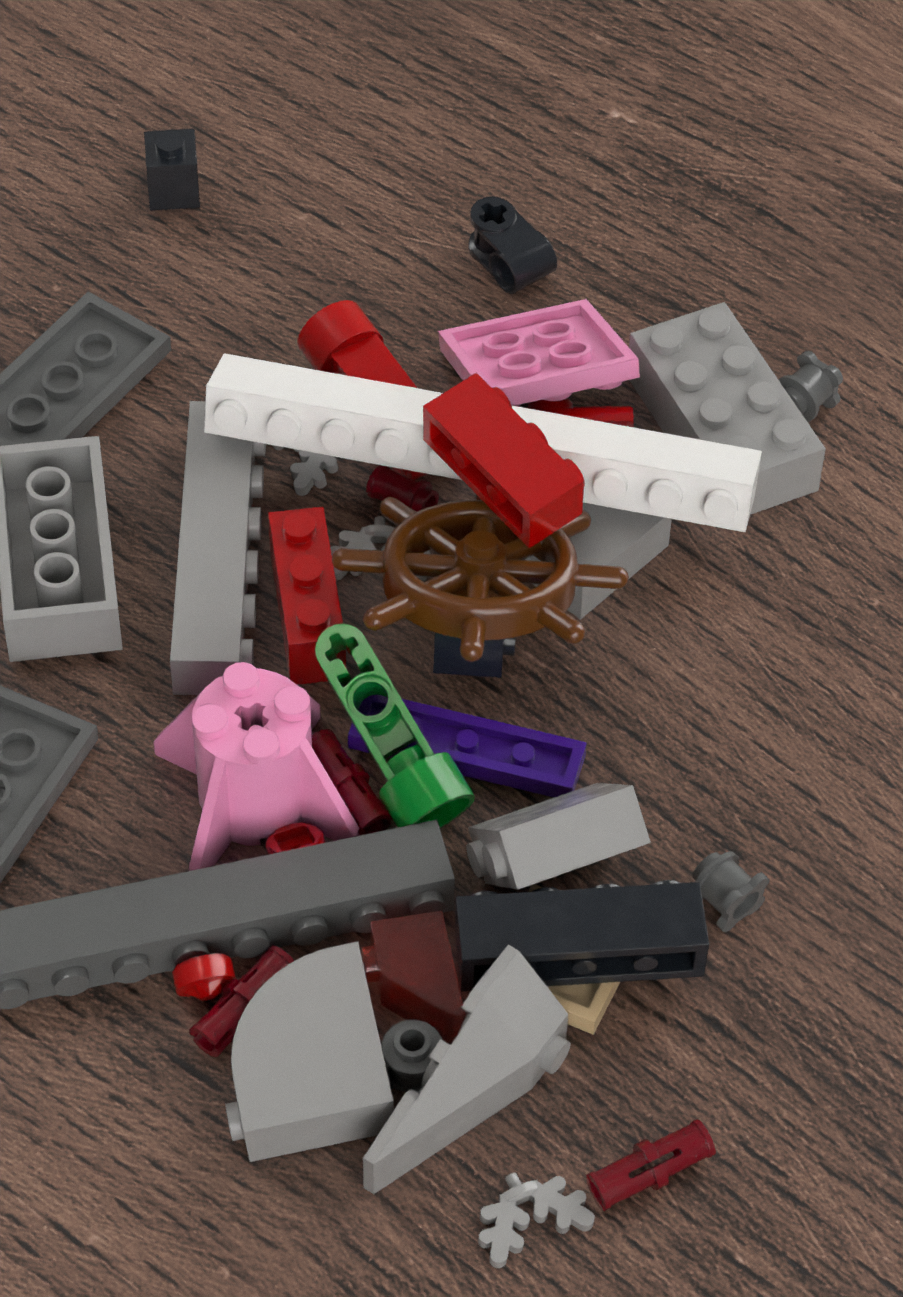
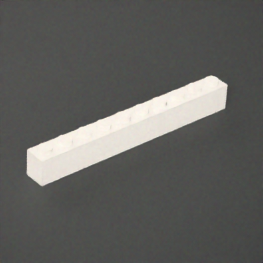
[204,353,762,532]

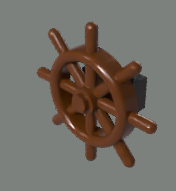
[332,495,629,678]

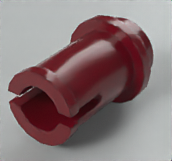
[366,465,439,512]

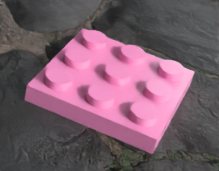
[438,299,640,407]

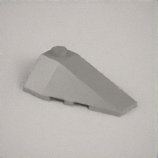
[363,945,571,1194]

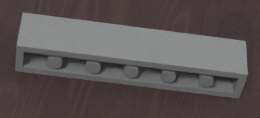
[170,401,266,695]

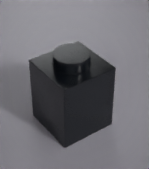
[144,128,200,211]

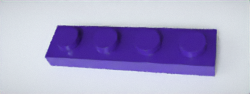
[348,695,587,798]

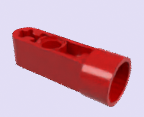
[297,300,427,481]

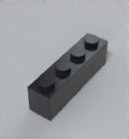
[455,880,709,992]

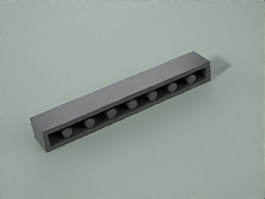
[0,820,455,1009]

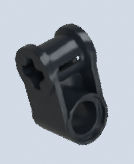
[468,197,558,295]

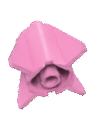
[154,662,360,871]

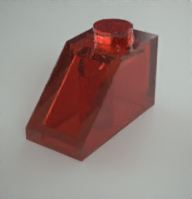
[360,911,466,1045]

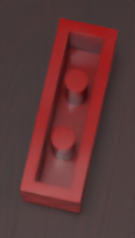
[423,372,585,549]
[268,506,346,685]

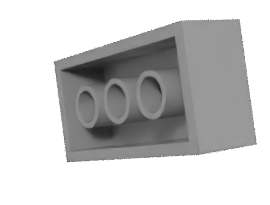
[629,302,826,515]
[0,436,123,662]

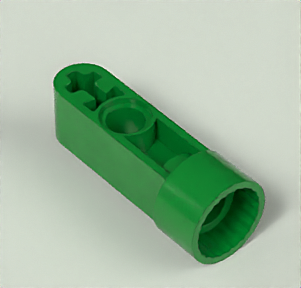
[315,624,475,828]

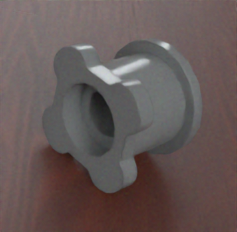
[778,351,843,422]
[692,851,770,932]
[381,1020,442,1093]

